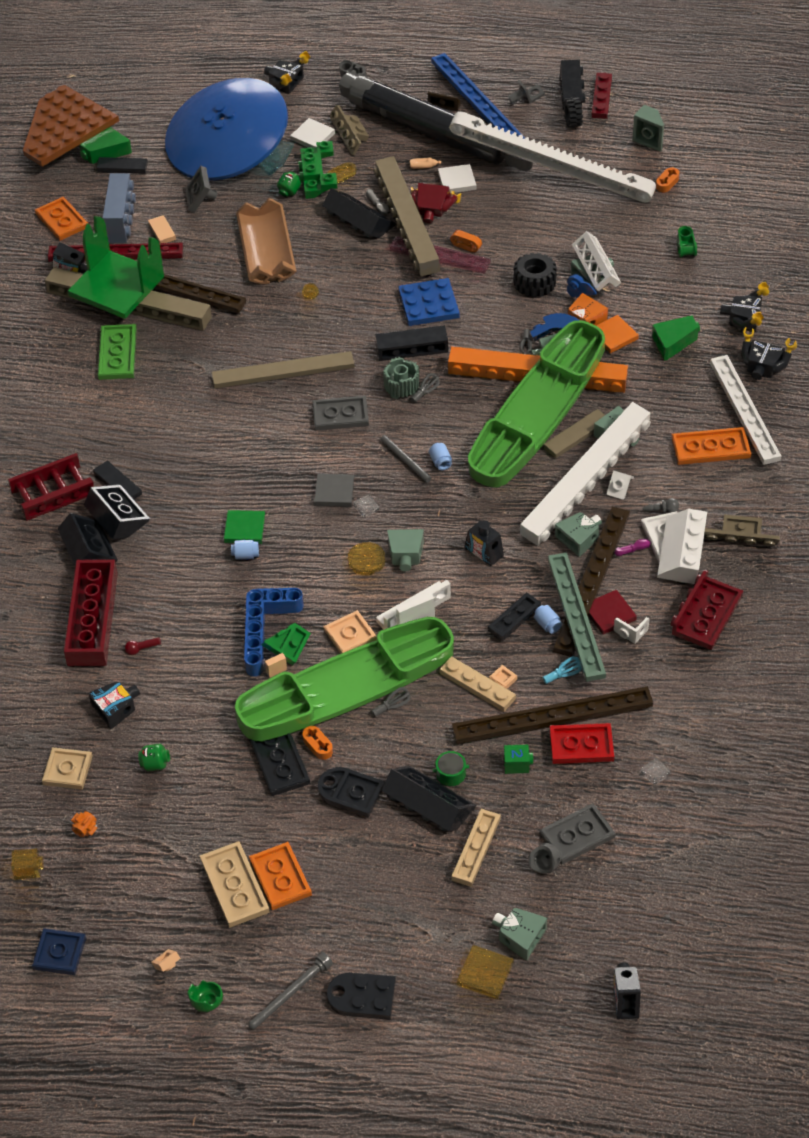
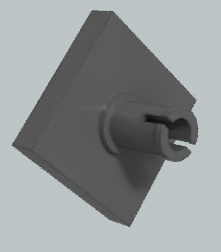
[185,166,217,213]

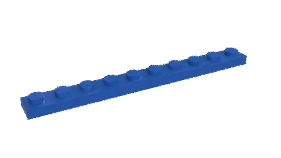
[431,53,525,139]

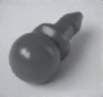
[642,498,679,513]

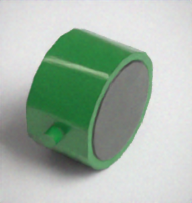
[432,751,469,786]

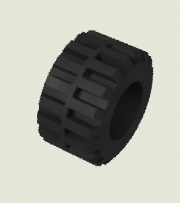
[513,253,557,297]

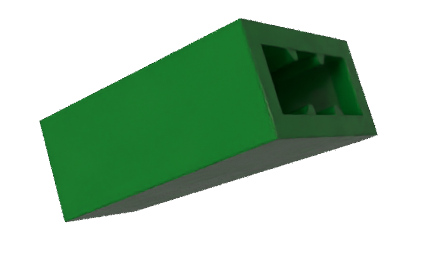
[80,127,132,164]
[652,315,700,361]

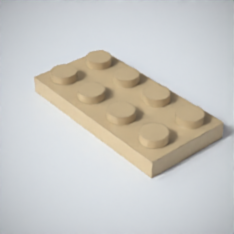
[200,841,270,928]

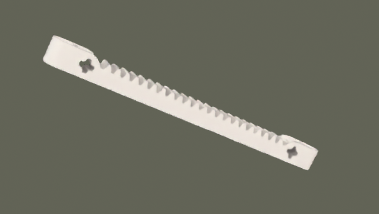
[449,111,656,203]

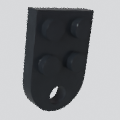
[318,767,385,818]
[327,972,396,1020]

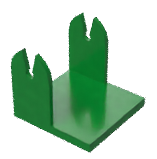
[68,216,164,319]

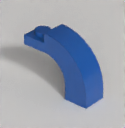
[530,313,579,341]

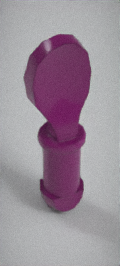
[614,539,651,556]

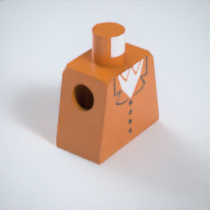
[568,293,608,325]

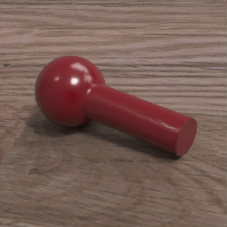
[124,637,161,655]

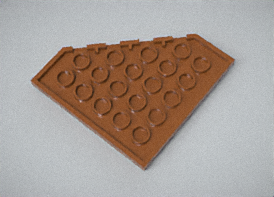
[23,85,120,167]

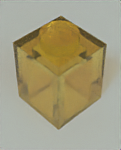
[11,848,44,880]

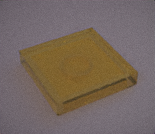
[457,945,514,999]

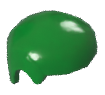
[187,980,223,1013]

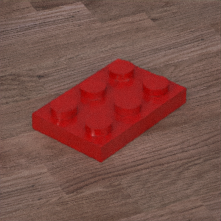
[550,723,614,764]

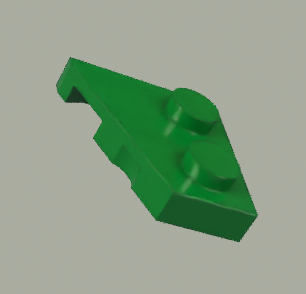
[261,623,311,666]

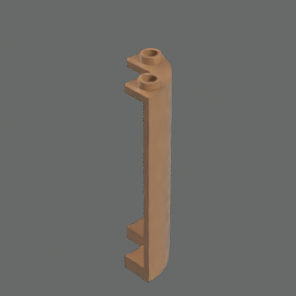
[236,198,297,284]

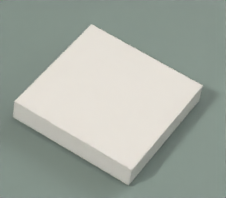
[290,118,335,148]
[438,164,476,193]
[396,594,435,625]

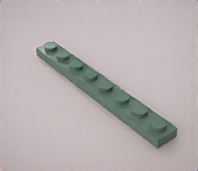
[548,552,606,682]

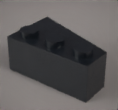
[559,59,585,110]

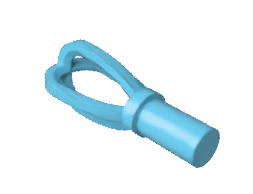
[542,656,582,684]

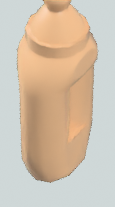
[410,158,441,169]

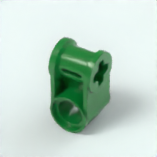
[677,226,697,258]

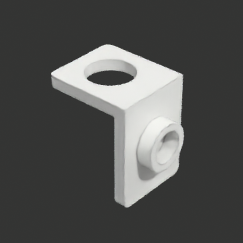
[607,470,634,499]
[614,617,649,644]

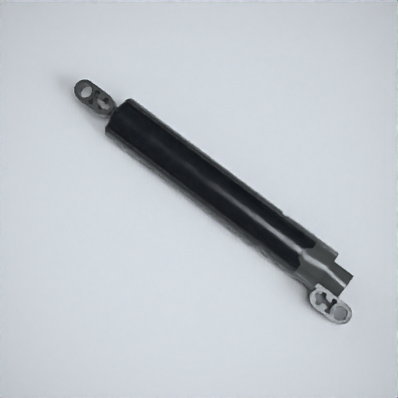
[339,60,533,171]

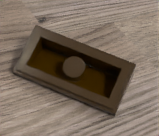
[427,91,461,111]

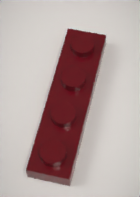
[592,73,612,119]

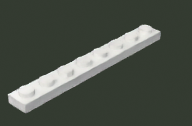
[710,355,781,465]

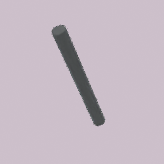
[380,435,432,483]

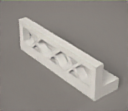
[572,231,621,291]
[376,580,451,630]

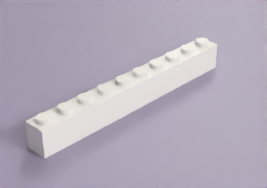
[520,402,651,546]

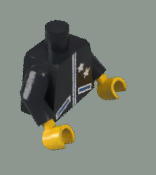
[264,51,310,94]
[720,282,769,332]
[741,327,797,380]

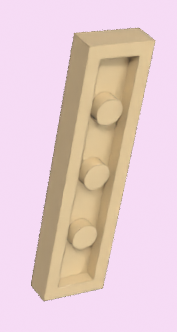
[440,656,516,712]
[452,809,501,887]

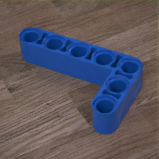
[244,588,304,677]

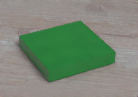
[224,510,265,544]

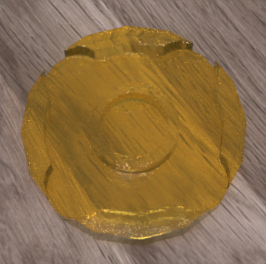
[348,542,386,575]

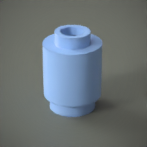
[429,443,452,470]
[231,540,259,559]
[534,605,562,634]

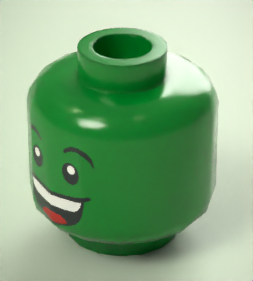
[277,171,301,197]
[138,744,170,772]

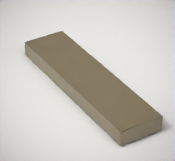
[544,409,605,458]

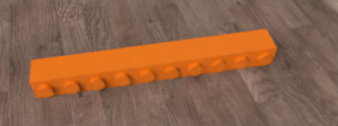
[448,346,628,393]

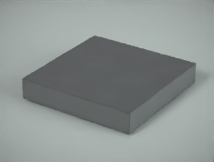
[314,474,355,507]

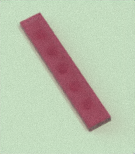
[390,236,491,274]

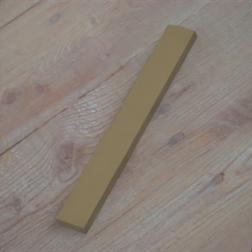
[212,351,355,388]

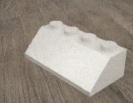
[657,509,707,584]

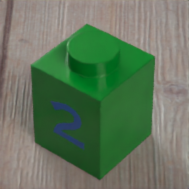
[504,744,533,774]

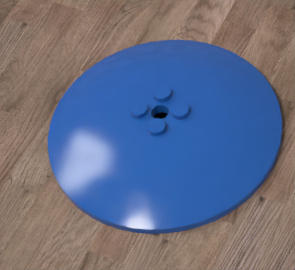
[165,78,288,181]

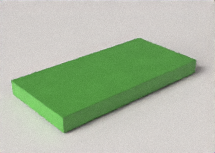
[98,324,137,380]

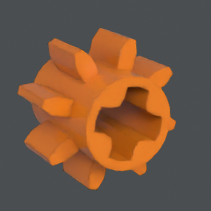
[71,811,97,837]

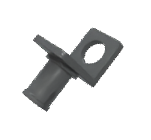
[507,80,545,105]

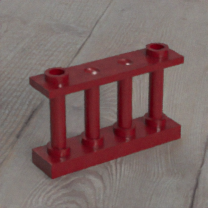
[8,453,94,521]

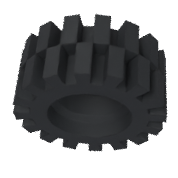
[564,97,583,128]

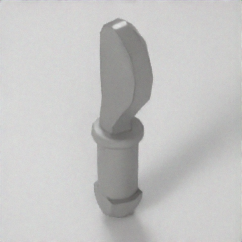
[366,189,389,215]

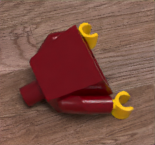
[411,183,461,223]

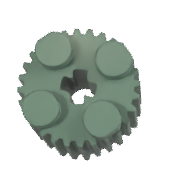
[383,357,419,399]

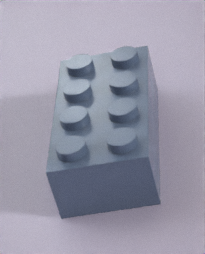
[103,173,136,243]

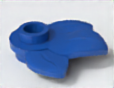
[567,274,597,298]

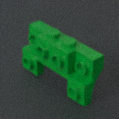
[298,141,338,199]

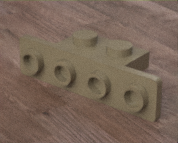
[330,105,369,155]
[704,514,780,546]

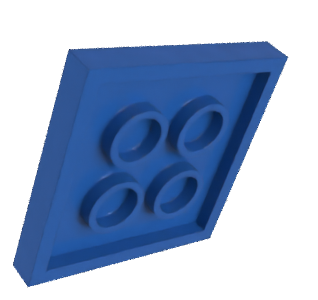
[398,278,460,326]

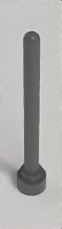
[248,952,333,1029]

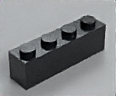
[375,325,448,361]

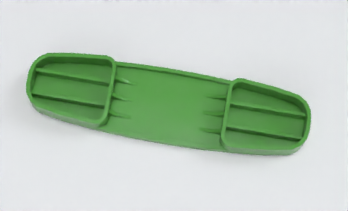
[468,320,605,487]
[235,617,454,741]

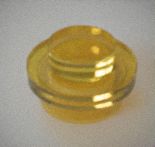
[302,283,319,299]

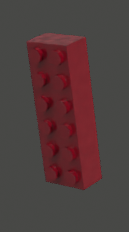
[64,560,118,666]

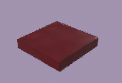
[589,589,637,635]

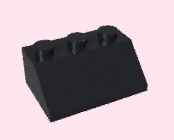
[84,485,150,539]
[58,513,118,567]

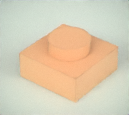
[151,949,181,972]

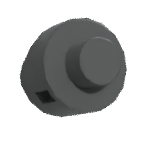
[528,843,561,874]

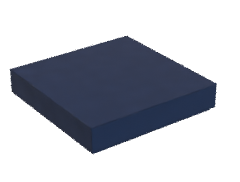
[32,928,86,975]

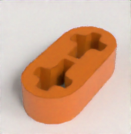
[656,167,680,193]
[450,230,482,253]
[303,726,333,760]

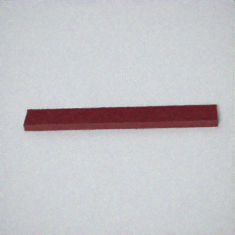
[48,243,184,262]

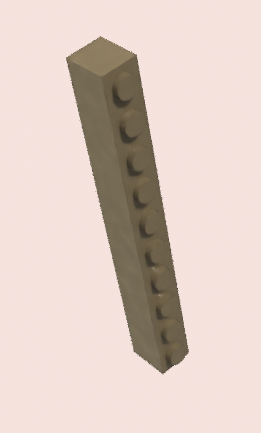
[373,156,440,276]
[45,267,212,331]

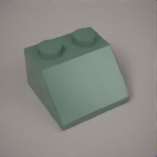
[632,105,664,152]

